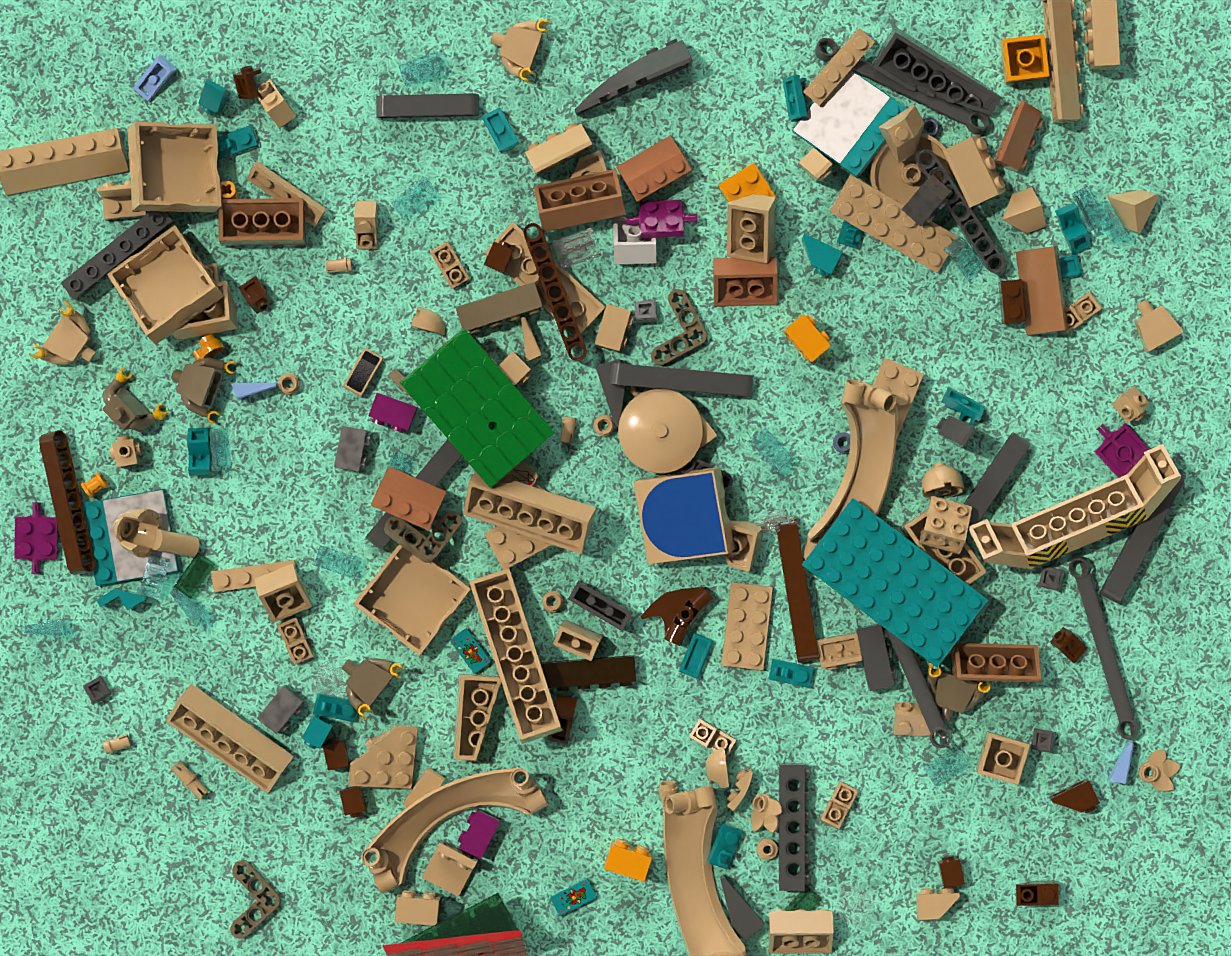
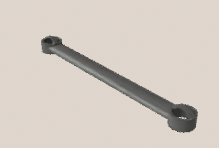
[815,38,989,134]
[1069,556,1141,739]
[885,629,953,748]

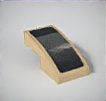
[343,348,383,397]

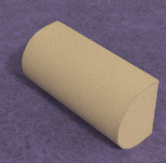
[153,529,199,557]

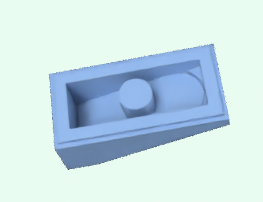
[133,55,177,102]
[231,383,278,399]
[1108,740,1134,784]

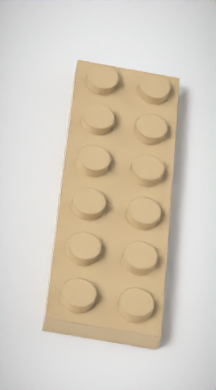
[829,174,959,273]
[484,222,606,336]

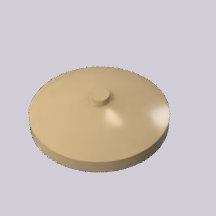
[869,133,954,208]
[618,389,703,473]

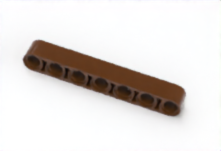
[523,223,587,361]
[39,430,95,575]
[775,517,819,663]

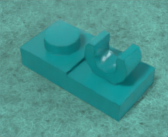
[782,75,807,121]
[482,107,519,154]
[217,125,258,160]
[837,220,862,249]
[941,387,985,426]
[768,658,814,688]
[313,693,357,722]
[707,823,743,870]

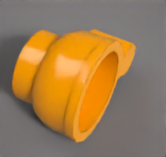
[193,334,224,360]

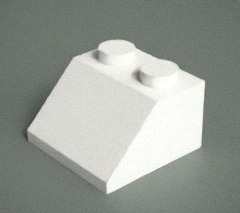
[613,217,656,264]

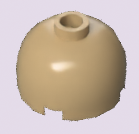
[922,463,964,499]

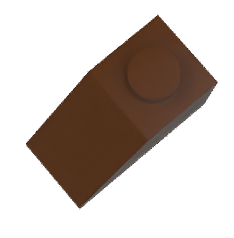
[547,695,577,744]
[1049,779,1100,813]

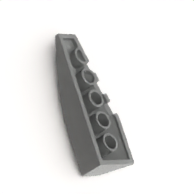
[872,27,1002,115]
[574,39,693,115]

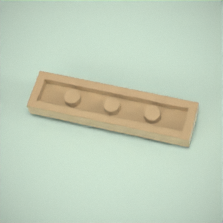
[803,28,875,106]
[247,161,326,227]
[211,560,296,592]

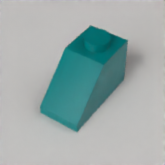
[198,79,231,116]
[802,233,842,277]

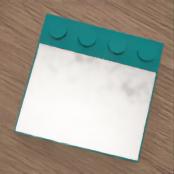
[792,70,907,178]
[82,489,179,586]

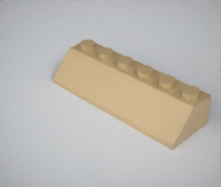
[1042,0,1083,123]
[0,128,129,196]
[463,471,596,554]
[166,684,294,794]

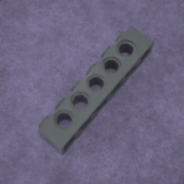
[61,211,175,301]
[779,763,809,891]

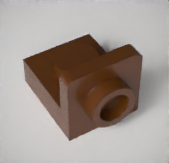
[233,66,262,99]
[238,276,274,314]
[1050,627,1088,663]

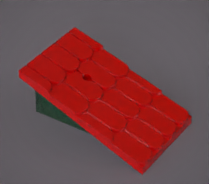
[382,893,528,956]

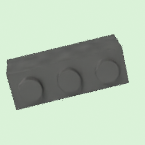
[568,580,633,631]
[855,623,897,691]

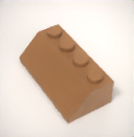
[534,169,626,232]
[219,198,306,246]
[951,643,1042,682]

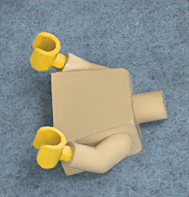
[490,19,551,83]
[29,301,96,365]

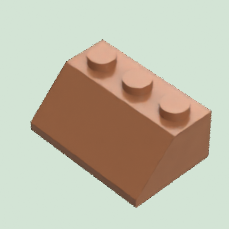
[994,101,1043,173]
[616,135,692,203]
[713,257,777,306]
[371,466,447,531]

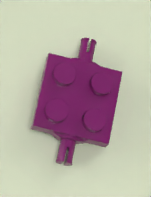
[626,200,698,238]
[1093,423,1150,478]
[14,502,58,574]

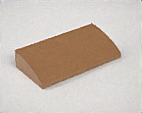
[1016,246,1069,335]

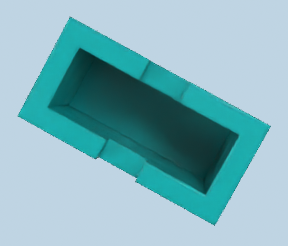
[302,715,336,749]

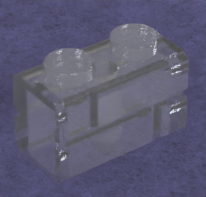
[552,228,601,269]

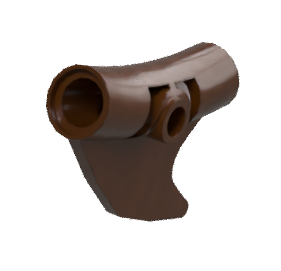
[641,585,714,646]

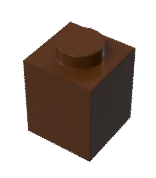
[484,240,514,274]
[323,737,350,770]
[339,786,367,818]
[937,855,965,888]

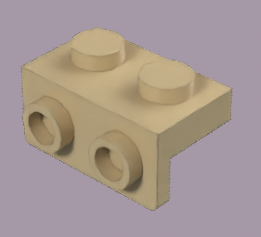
[816,632,863,670]
[893,702,936,737]

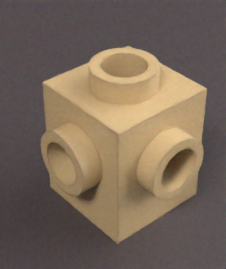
[1112,385,1150,423]
[110,435,142,467]

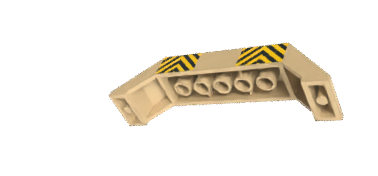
[968,444,1181,569]

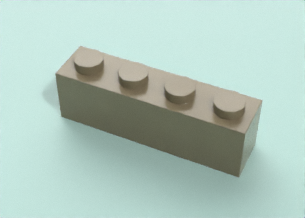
[456,281,546,334]

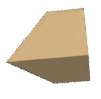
[1002,187,1046,234]
[1107,190,1159,234]

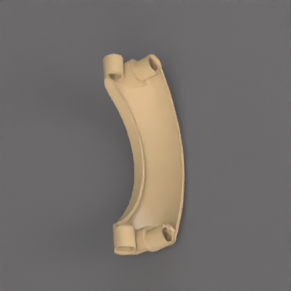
[803,379,897,559]
[361,768,549,894]
[663,785,747,956]

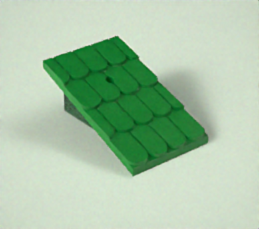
[399,328,555,488]

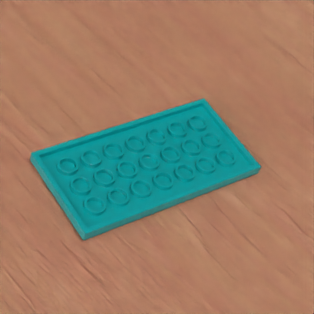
[802,498,988,668]

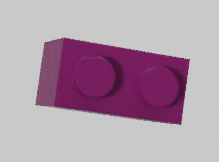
[368,393,418,433]
[457,808,501,859]

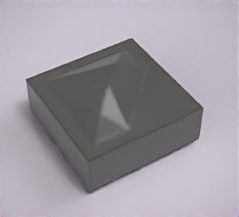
[634,300,657,324]
[1038,566,1065,591]
[83,676,112,705]
[1031,728,1056,753]

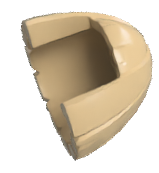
[113,509,162,558]

